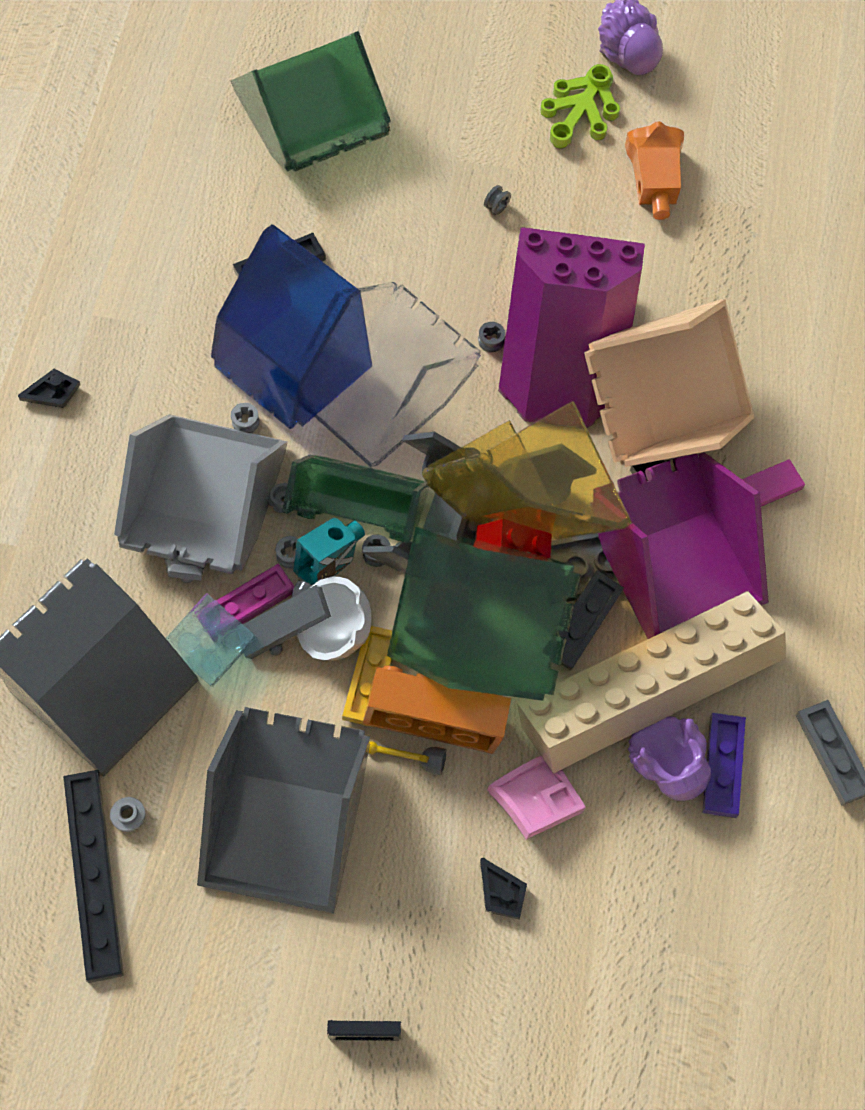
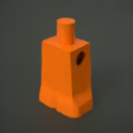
[625,121,684,220]

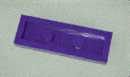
[702,713,746,818]

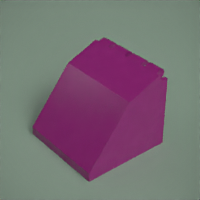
[589,452,769,639]

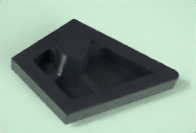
[18,369,81,408]
[480,858,527,920]

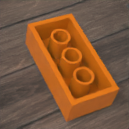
[362,666,511,754]

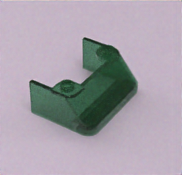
[282,455,430,543]

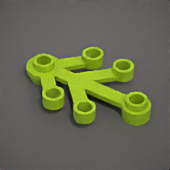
[540,64,620,149]

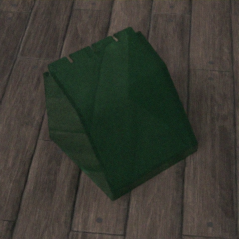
[231,31,391,172]
[387,527,581,701]

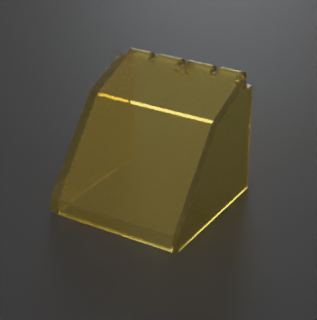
[422,401,632,540]

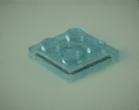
[166,593,257,687]

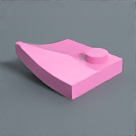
[487,755,586,839]

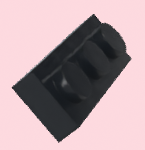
[543,570,624,670]

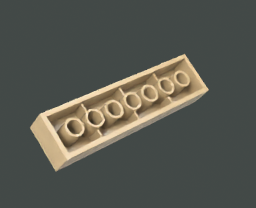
[517,591,786,774]

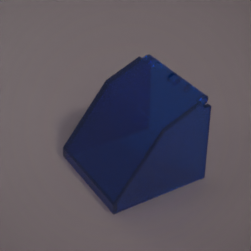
[211,224,372,429]

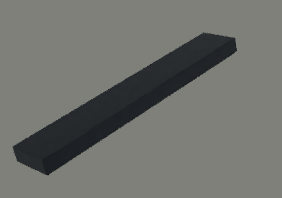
[63,770,124,983]

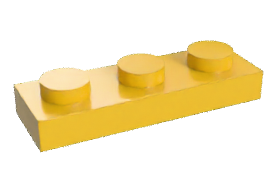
[342,626,399,727]

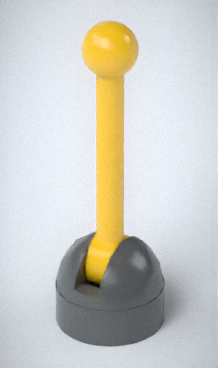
[368,741,447,775]

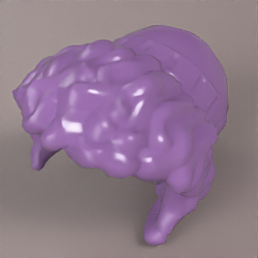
[598,0,663,75]
[628,716,711,801]

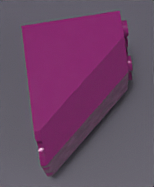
[498,227,645,430]

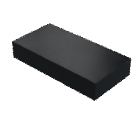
[327,1020,401,1041]

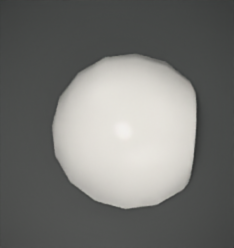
[296,576,371,661]

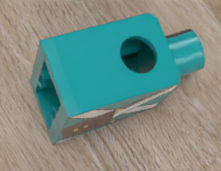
[293,518,365,586]

